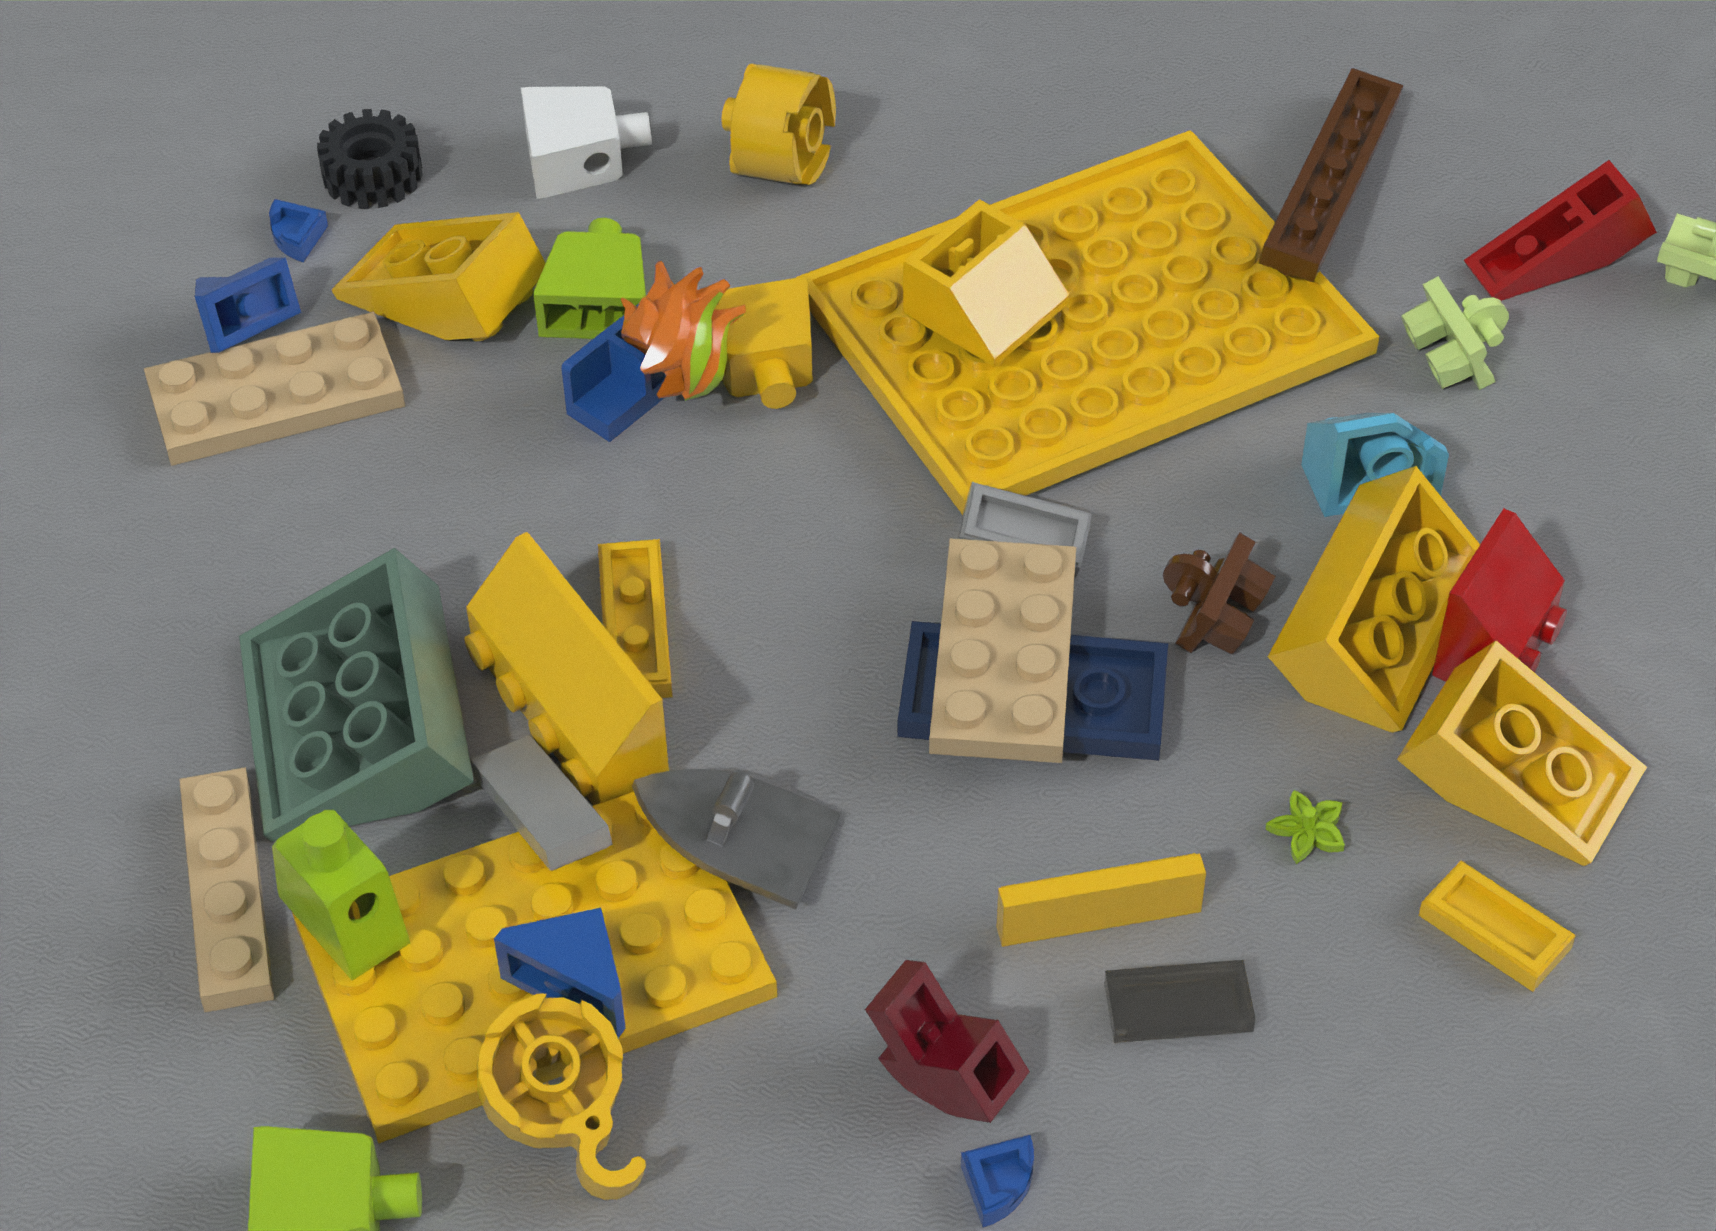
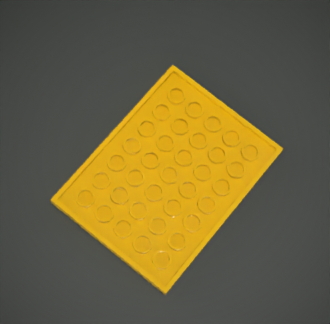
[796,130,1379,515]

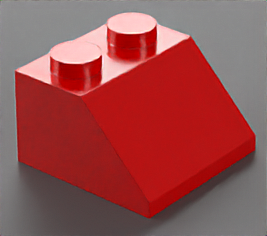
[1432,508,1567,682]

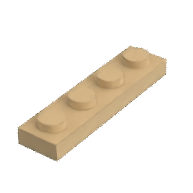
[179,767,274,1013]

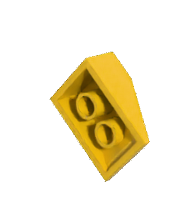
[331,212,546,341]
[1397,641,1647,866]

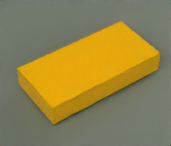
[1418,860,1576,992]

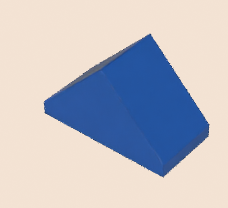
[494,907,626,1038]

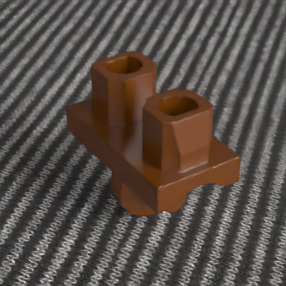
[1163,532,1276,655]

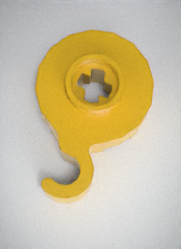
[477,994,646,1200]

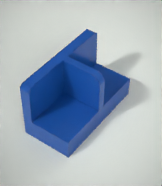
[561,304,666,442]

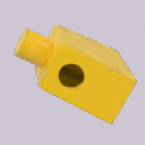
[714,276,813,409]

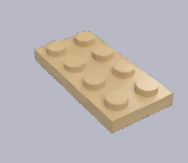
[143,312,405,466]
[929,538,1076,763]

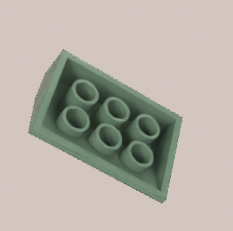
[239,548,474,842]

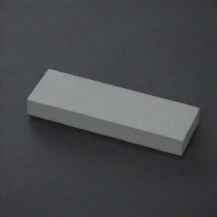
[470,735,613,871]

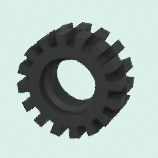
[317,109,423,209]

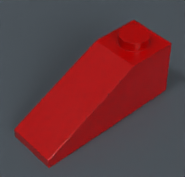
[1464,160,1657,301]

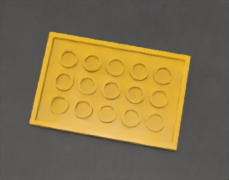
[292,792,777,1144]

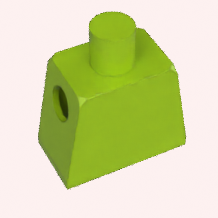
[534,218,646,339]
[272,809,410,981]
[248,1126,422,1231]

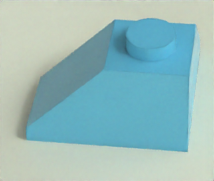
[1301,413,1449,517]

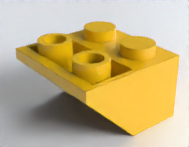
[903,199,1069,367]

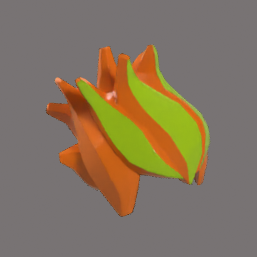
[621,261,746,401]

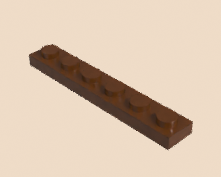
[1259,68,1404,283]

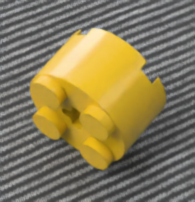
[721,63,836,185]

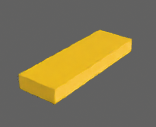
[598,539,673,698]
[996,853,1206,947]

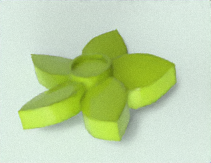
[1265,790,1345,864]

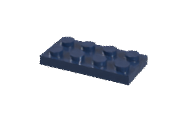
[897,621,1168,761]

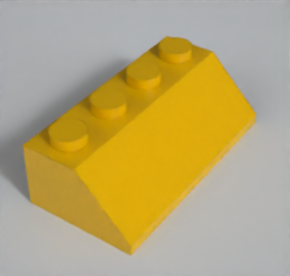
[1267,466,1480,733]
[464,532,669,805]

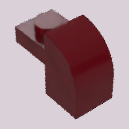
[865,960,1030,1123]

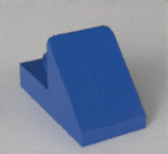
[195,257,301,353]

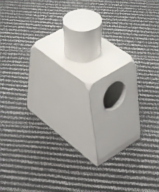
[521,86,652,199]

